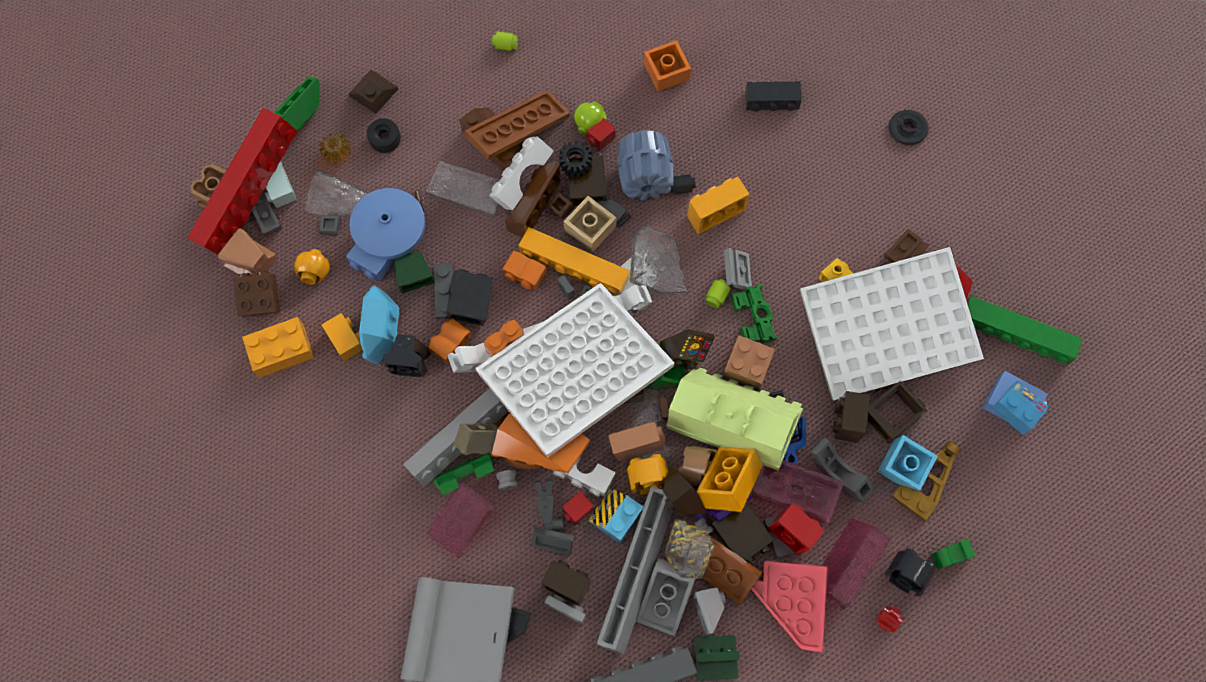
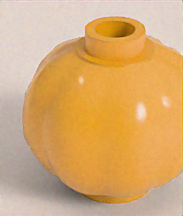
[294,249,330,285]

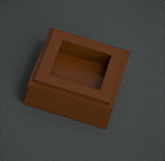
[659,397,670,422]

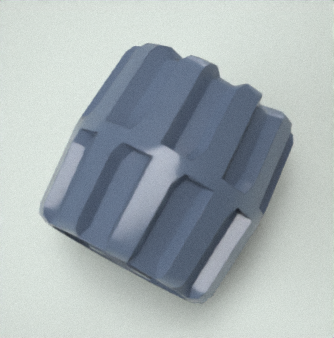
[618,130,674,201]

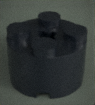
[885,548,936,596]

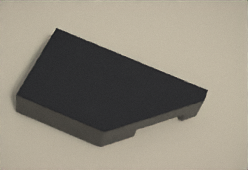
[506,607,531,644]

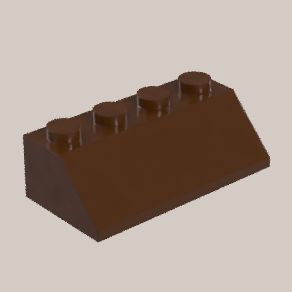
[460,107,524,171]
[505,162,561,238]

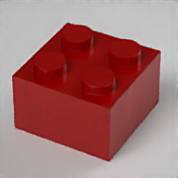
[766,503,825,556]

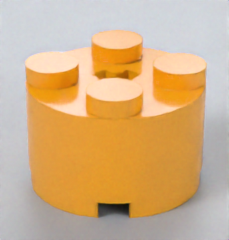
[627,454,668,495]

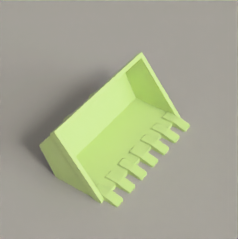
[666,368,803,471]

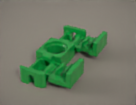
[730,284,778,344]
[433,452,494,495]

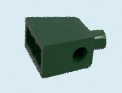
[395,251,434,294]

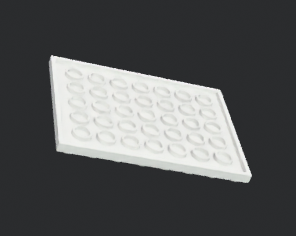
[476,283,674,458]

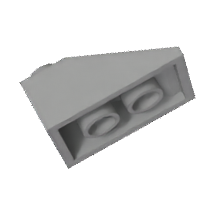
[636,558,697,636]

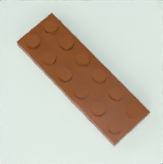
[464,90,570,160]

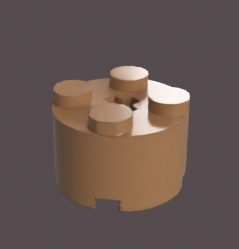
[679,446,718,488]

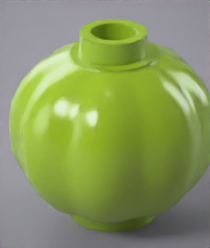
[574,101,607,136]

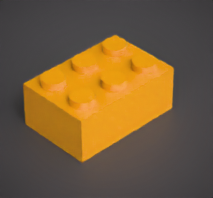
[687,177,750,234]
[242,317,314,378]
[697,447,763,512]

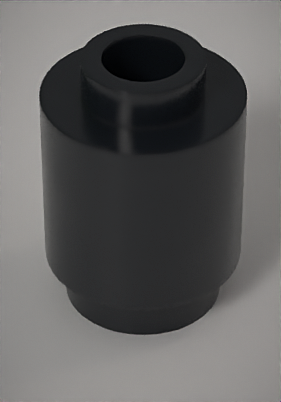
[670,174,696,195]

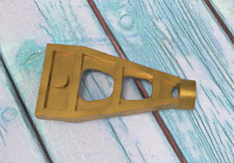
[891,441,961,522]

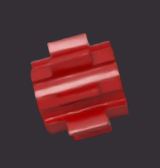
[876,605,904,633]

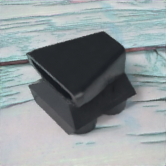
[383,334,431,378]

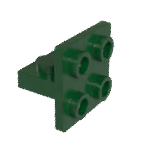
[693,635,739,681]

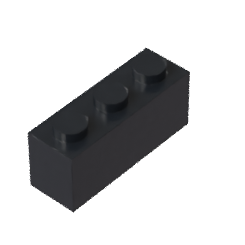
[745,81,802,111]

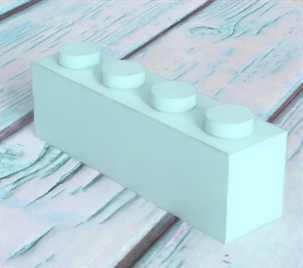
[265,161,297,208]

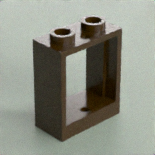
[867,381,927,444]

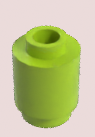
[492,31,518,51]
[705,279,731,308]

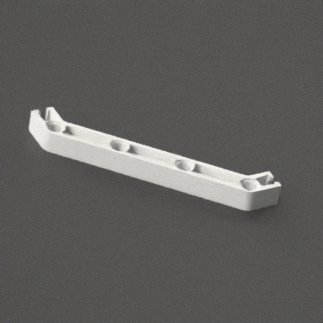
[447,285,652,373]

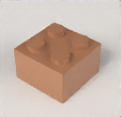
[723,335,775,390]

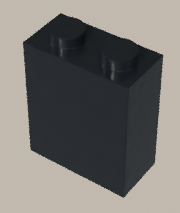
[445,269,493,326]

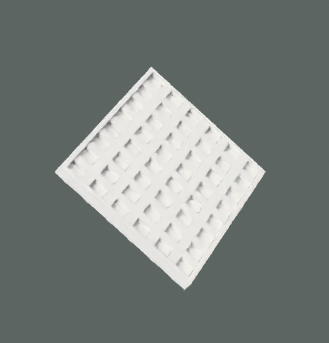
[800,247,984,401]

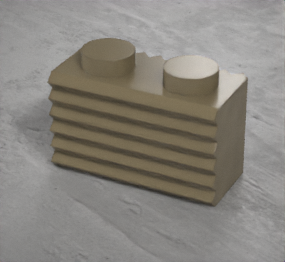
[454,423,498,455]

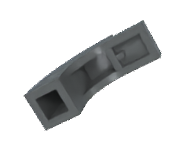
[811,438,875,503]

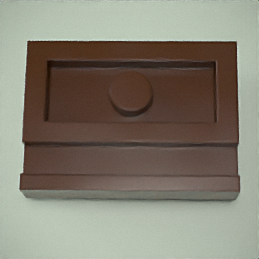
[884,229,929,263]

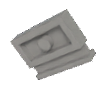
[724,248,752,290]
[545,595,586,625]

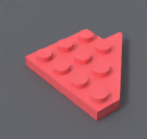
[751,560,828,652]

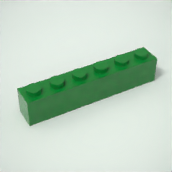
[967,296,1083,365]

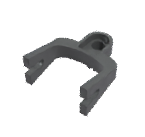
[534,479,564,531]

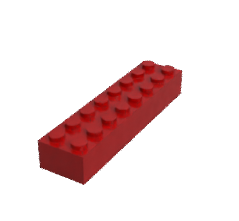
[187,108,297,255]

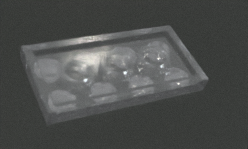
[426,161,500,217]

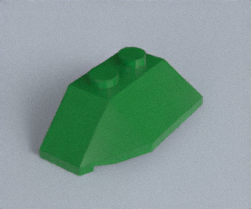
[274,76,320,131]

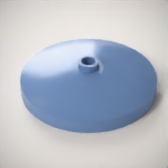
[349,188,426,260]

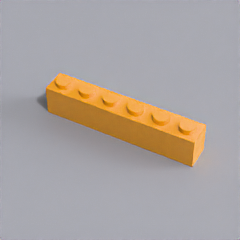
[519,227,630,296]

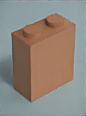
[608,421,666,462]

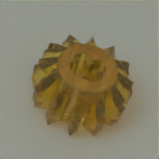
[319,132,351,164]

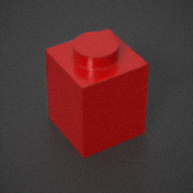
[587,118,616,151]
[562,491,594,525]

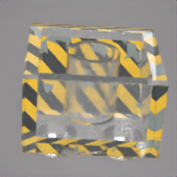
[664,519,714,578]

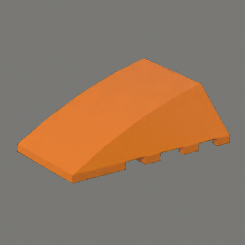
[491,413,590,474]

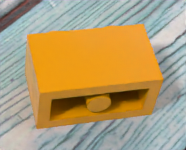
[321,313,363,361]

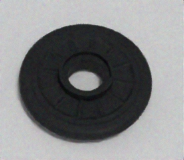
[889,110,929,145]

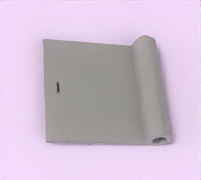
[400,577,515,682]

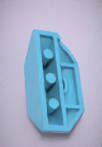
[359,286,399,364]

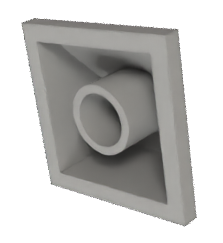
[693,588,726,637]

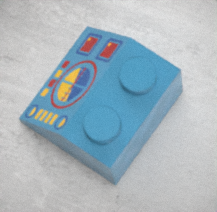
[992,380,1049,435]

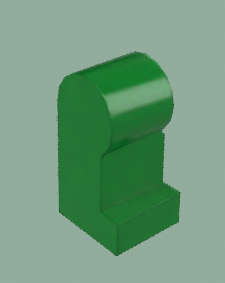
[931,539,976,570]

